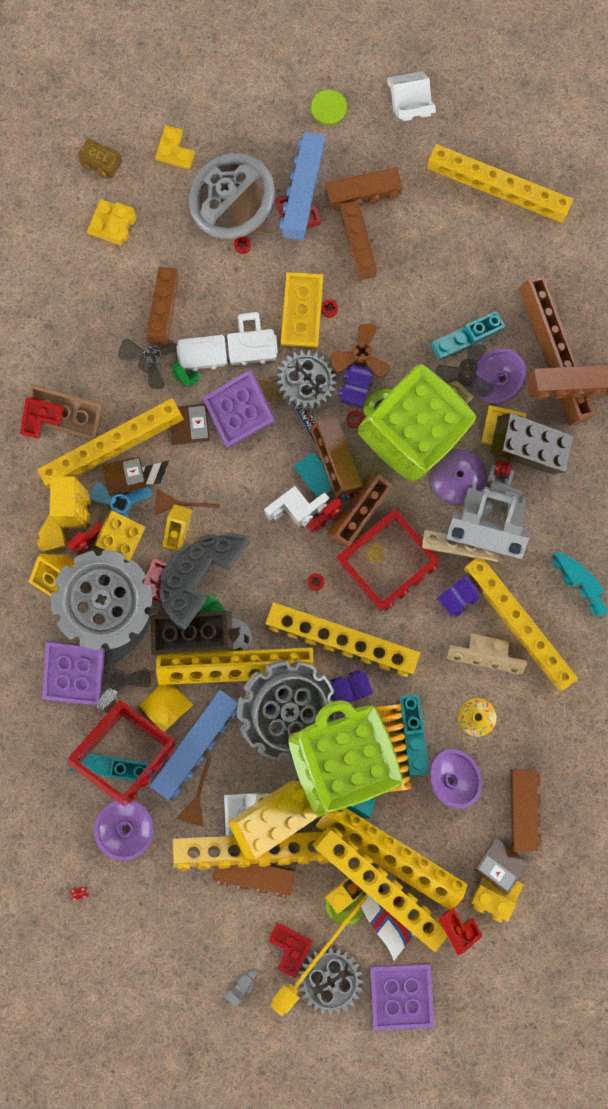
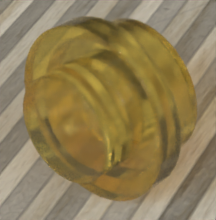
[366,544,385,564]

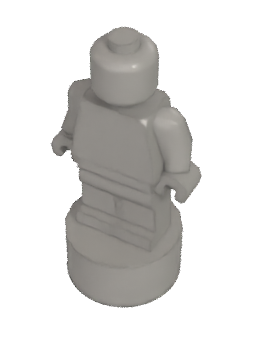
[224,970,257,1007]

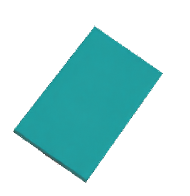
[293,452,332,498]

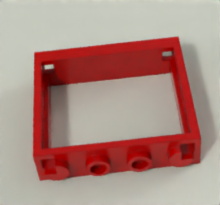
[336,509,440,612]
[68,700,176,807]

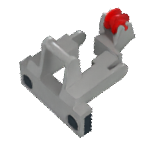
[446,458,530,559]

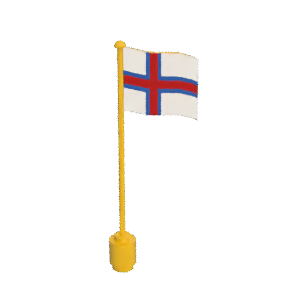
[270,870,416,1016]

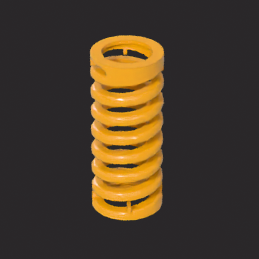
[375,704,412,792]

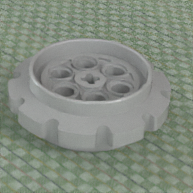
[51,550,153,650]
[237,660,336,761]

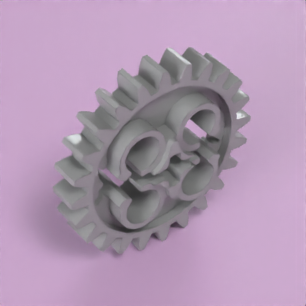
[275,350,337,410]
[299,946,363,1016]

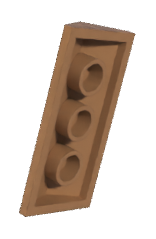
[230,161,267,233]
[28,384,103,440]

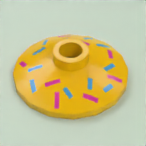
[458,698,497,737]

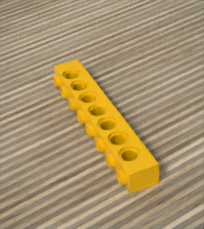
[427,144,573,223]
[37,398,184,489]
[463,558,578,691]
[266,602,421,678]
[156,648,314,685]
[316,808,468,909]
[312,826,448,952]
[172,832,335,871]

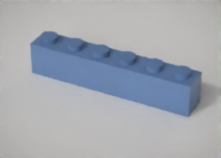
[279,132,325,241]
[150,690,238,801]

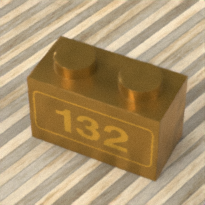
[77,138,122,179]

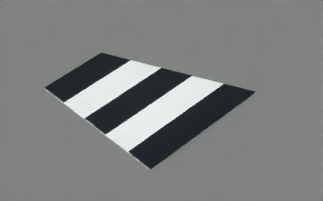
[142,460,169,485]

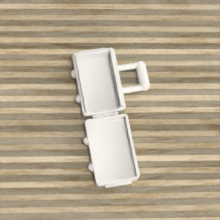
[177,312,278,372]

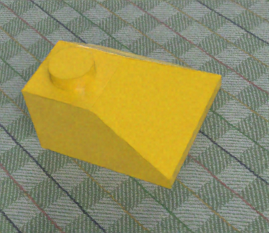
[29,554,75,597]
[139,684,193,733]

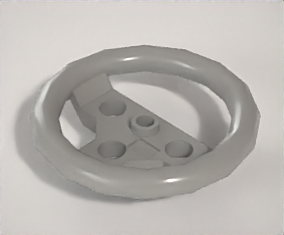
[188,152,275,240]

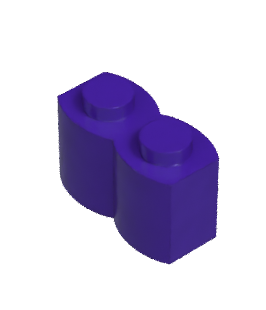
[339,364,373,409]
[436,574,482,617]
[331,670,373,703]

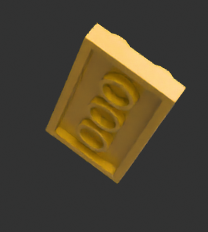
[281,272,323,348]

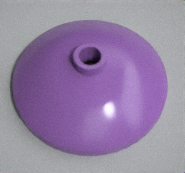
[472,348,527,404]
[430,449,487,505]
[429,749,482,809]
[94,801,154,861]

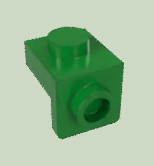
[170,361,201,387]
[199,594,224,612]

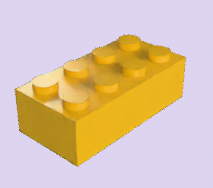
[50,477,92,529]
[228,781,319,859]

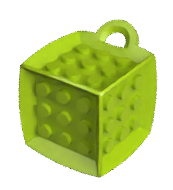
[358,364,476,482]
[288,701,403,817]

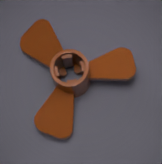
[330,324,390,378]

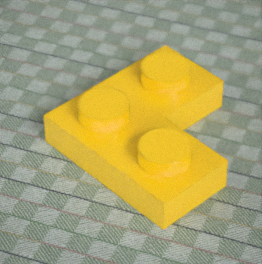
[155,125,195,170]

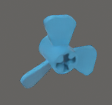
[90,483,152,518]

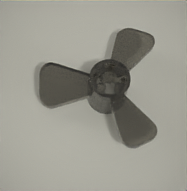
[118,339,177,389]
[435,344,494,397]
[96,650,151,713]

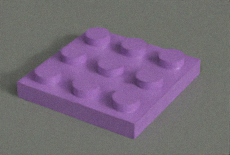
[203,370,277,448]
[42,641,105,706]
[370,963,434,1030]

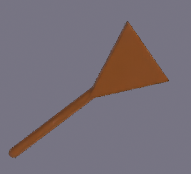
[155,489,220,516]
[175,758,211,827]

